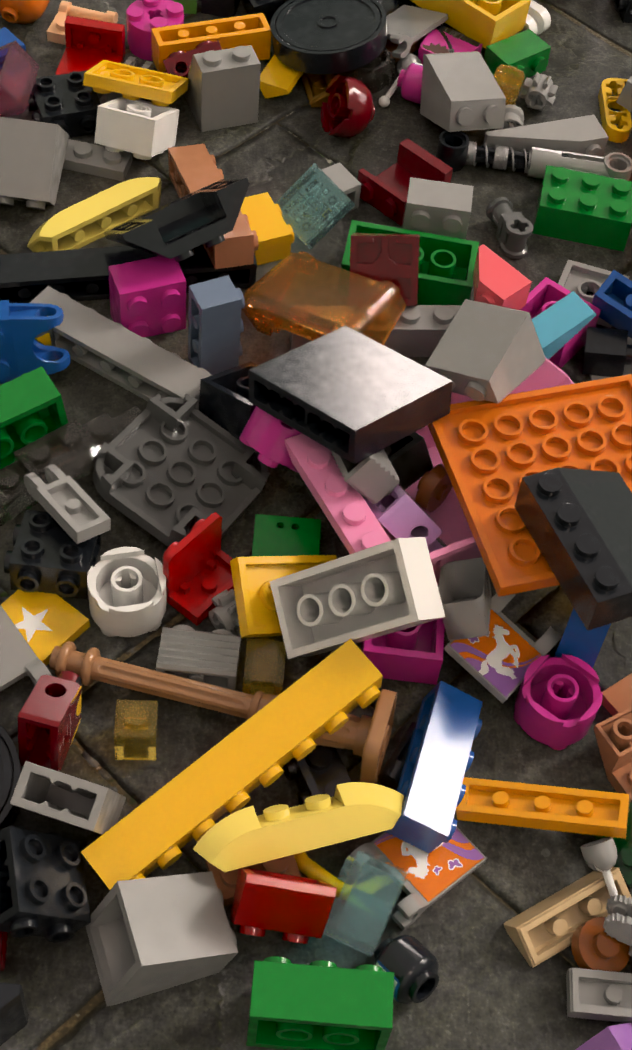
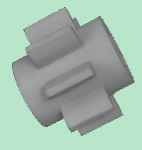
[520,72,558,111]
[209,589,241,636]

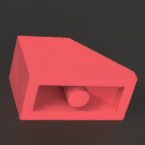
[473,244,532,310]

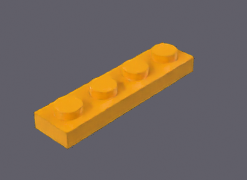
[456,777,629,839]

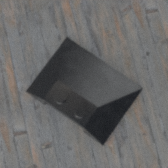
[104,177,250,262]

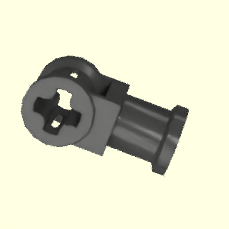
[486,197,534,259]

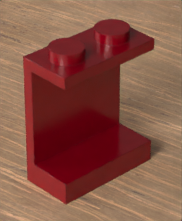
[357,138,453,226]

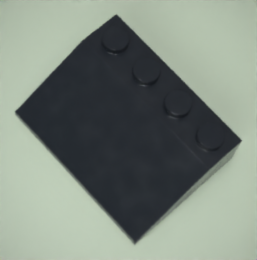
[515,467,632,631]

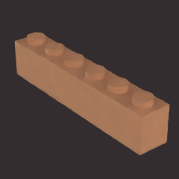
[168,144,259,269]

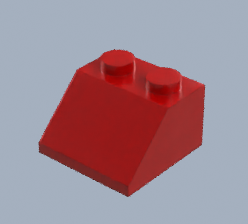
[230,867,337,944]

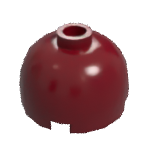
[321,75,375,138]

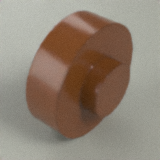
[415,464,453,512]
[571,917,630,972]

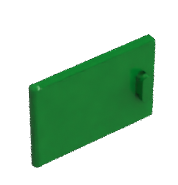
[252,514,321,556]

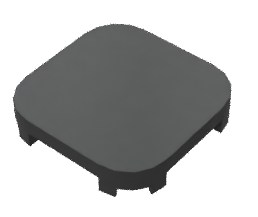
[93,394,270,546]

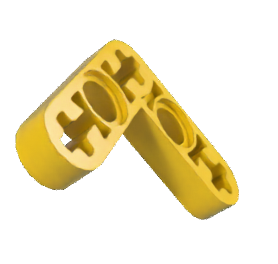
[598,78,632,143]

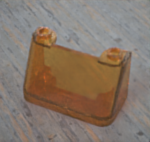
[242,251,407,345]

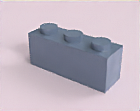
[188,275,245,375]

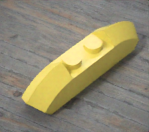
[27,177,162,252]
[193,782,404,872]

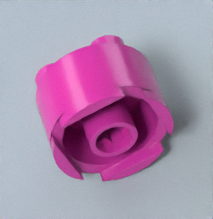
[126,0,184,61]
[239,406,302,473]
[514,654,603,750]

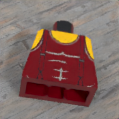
[17,671,82,772]

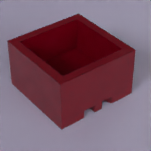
[349,233,420,306]

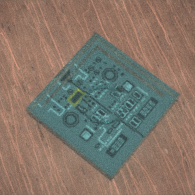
[275,163,355,250]

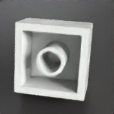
[94,96,180,160]

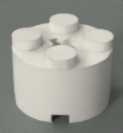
[87,547,167,637]

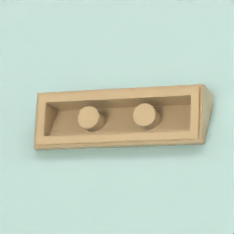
[503,867,632,968]

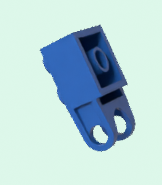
[0,300,71,384]

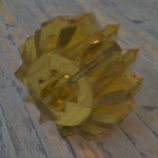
[494,64,525,105]

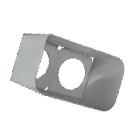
[438,557,492,641]

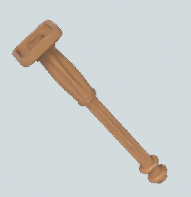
[49,641,397,784]

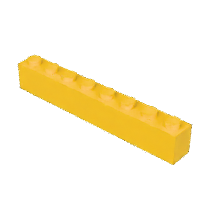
[81,638,383,890]

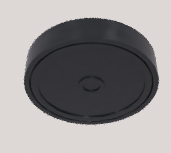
[270,0,387,75]

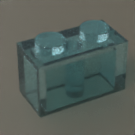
[323,850,409,957]

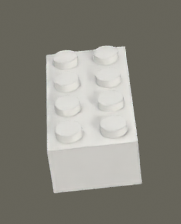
[270,537,445,659]

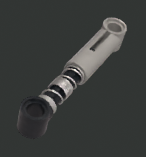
[436,130,632,181]

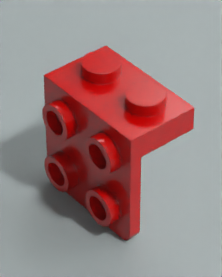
[55,16,126,75]
[163,512,234,626]

